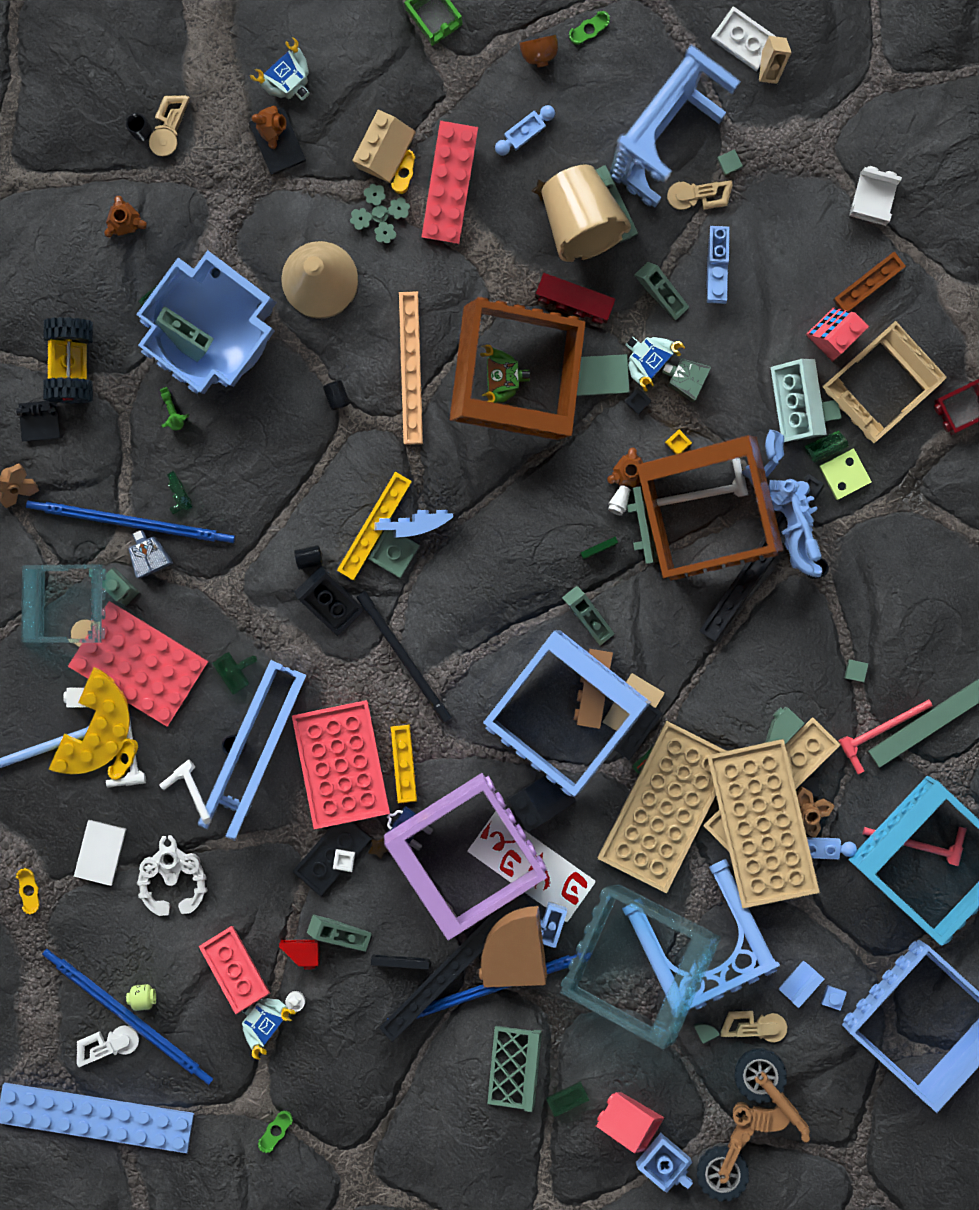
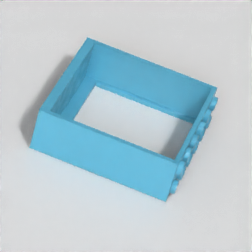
[848,776,979,946]

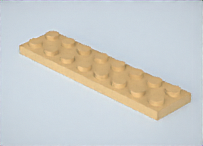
[703,717,841,851]

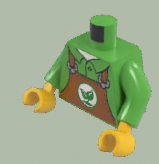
[480,345,530,403]

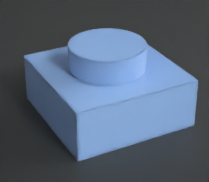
[821,985,847,1011]

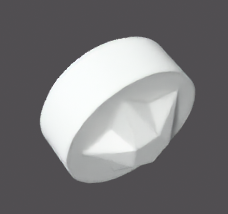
[285,991,305,1012]

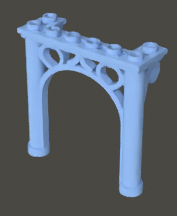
[622,859,780,1018]

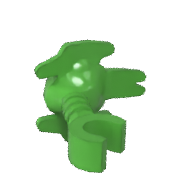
[160,387,189,431]

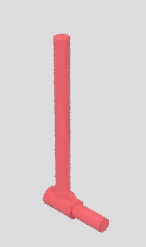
[838,700,933,774]
[863,827,967,866]

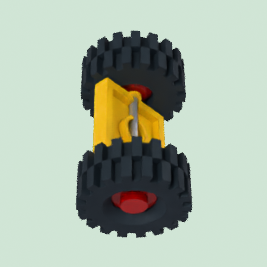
[43,317,93,404]

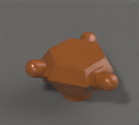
[252,106,286,149]
[104,196,147,237]
[607,448,643,488]

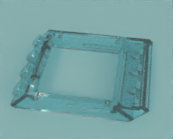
[21,564,106,643]

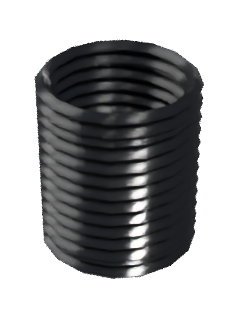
[126,113,152,141]
[323,380,350,410]
[294,545,323,570]
[806,558,829,579]
[221,734,247,755]

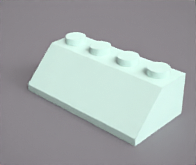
[771,359,827,442]

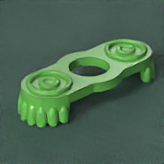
[569,11,610,45]
[258,1111,293,1153]

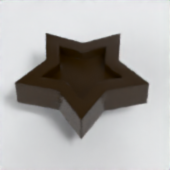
[531,179,546,201]
[368,838,389,859]

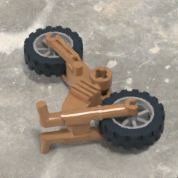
[697,1048,810,1201]

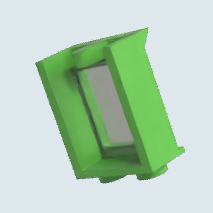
[404,0,463,46]

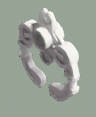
[137,835,208,916]

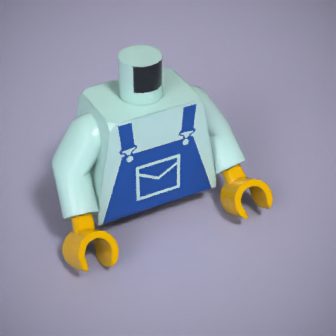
[250,37,309,100]
[626,337,685,391]
[242,998,296,1060]

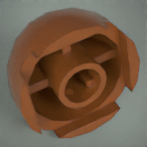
[519,35,558,68]

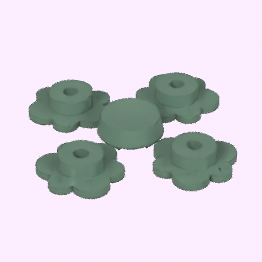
[350,184,410,244]

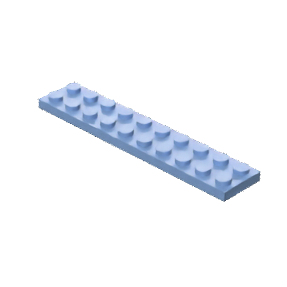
[0,1083,194,1153]

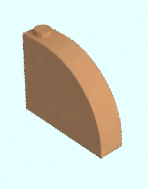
[479,906,547,987]

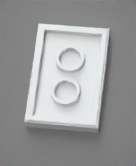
[711,6,776,72]
[74,820,127,886]

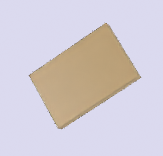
[602,673,664,731]

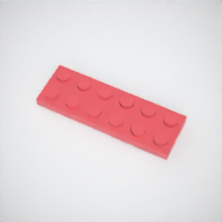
[422,121,478,244]

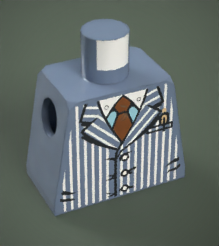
[129,530,173,579]

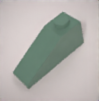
[634,262,689,320]
[155,306,214,362]
[562,586,614,645]
[765,707,805,744]
[307,915,372,952]

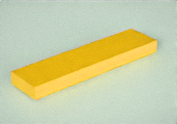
[391,725,417,803]

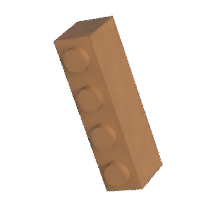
[574,649,613,729]

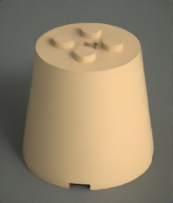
[541,165,631,262]

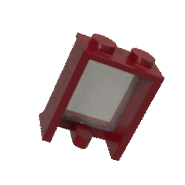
[934,379,979,435]

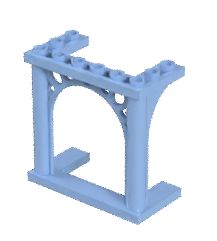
[610,45,740,208]

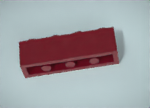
[535,272,615,325]

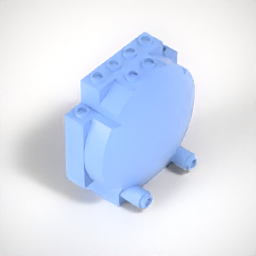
[136,251,277,394]

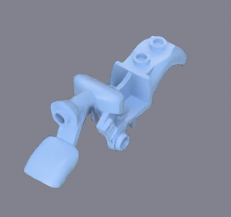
[742,430,822,577]

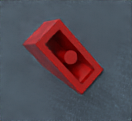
[279,940,320,969]

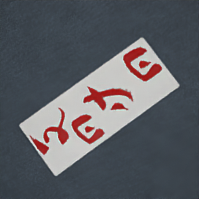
[468,811,596,922]

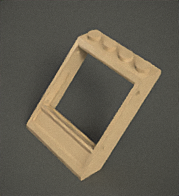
[823,321,947,443]

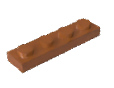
[833,252,906,311]

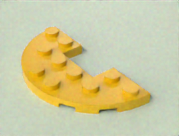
[49,667,130,774]

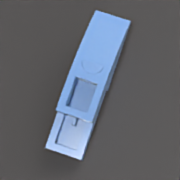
[706,226,729,304]
[374,510,453,538]

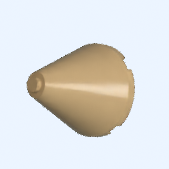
[282,241,358,319]

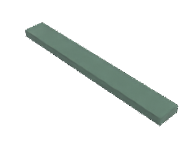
[868,679,979,768]

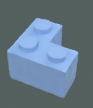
[540,902,567,948]

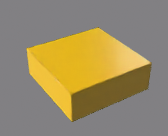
[665,429,692,454]

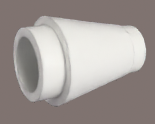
[608,486,631,515]

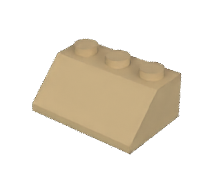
[352,110,416,183]

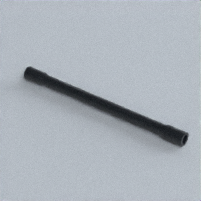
[356,591,452,723]

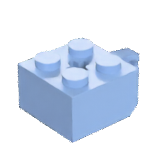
[636,1132,693,1192]

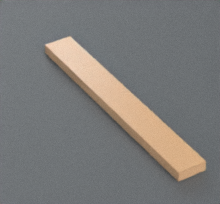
[399,292,423,445]

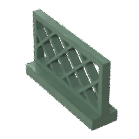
[487,1026,542,1112]

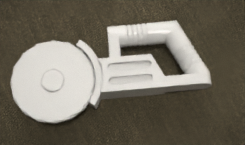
[77,1025,139,1067]

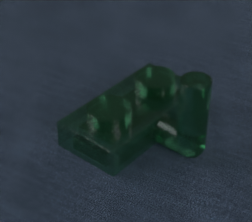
[167,471,193,515]
[212,652,257,695]

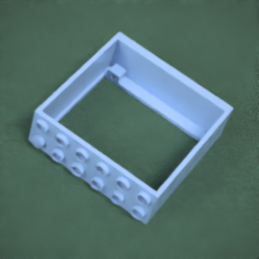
[483,630,651,796]
[842,940,979,1113]

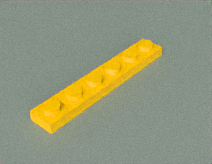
[337,472,412,580]

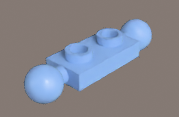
[495,105,555,156]
[807,837,857,859]

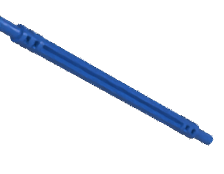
[26,500,235,543]
[42,949,213,1085]
[387,951,590,1019]

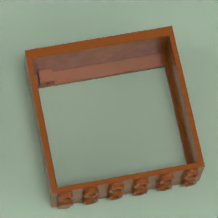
[449,297,586,440]
[637,435,783,581]

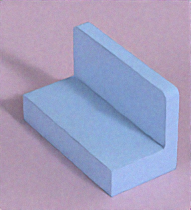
[779,961,824,1008]

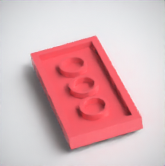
[199,926,270,1014]

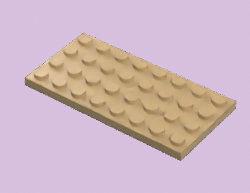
[597,721,726,893]
[707,739,820,908]

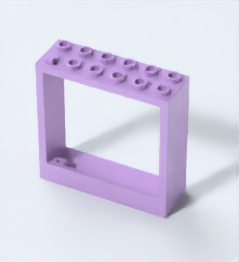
[384,773,547,940]

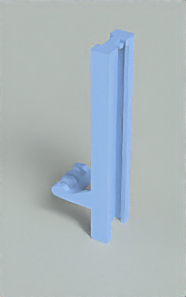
[198,660,306,841]

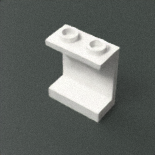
[849,166,902,226]

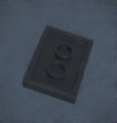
[249,107,306,176]

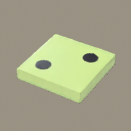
[819,448,871,500]

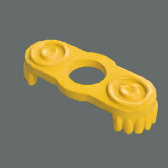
[391,149,415,194]
[107,738,138,780]
[16,868,39,914]

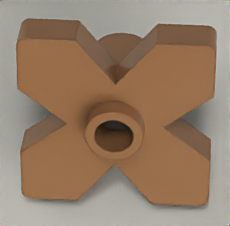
[0,463,39,508]
[796,786,834,838]

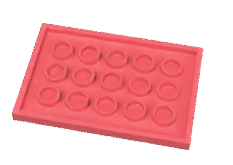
[68,601,209,727]
[292,700,390,829]

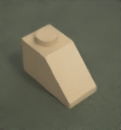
[759,36,792,84]

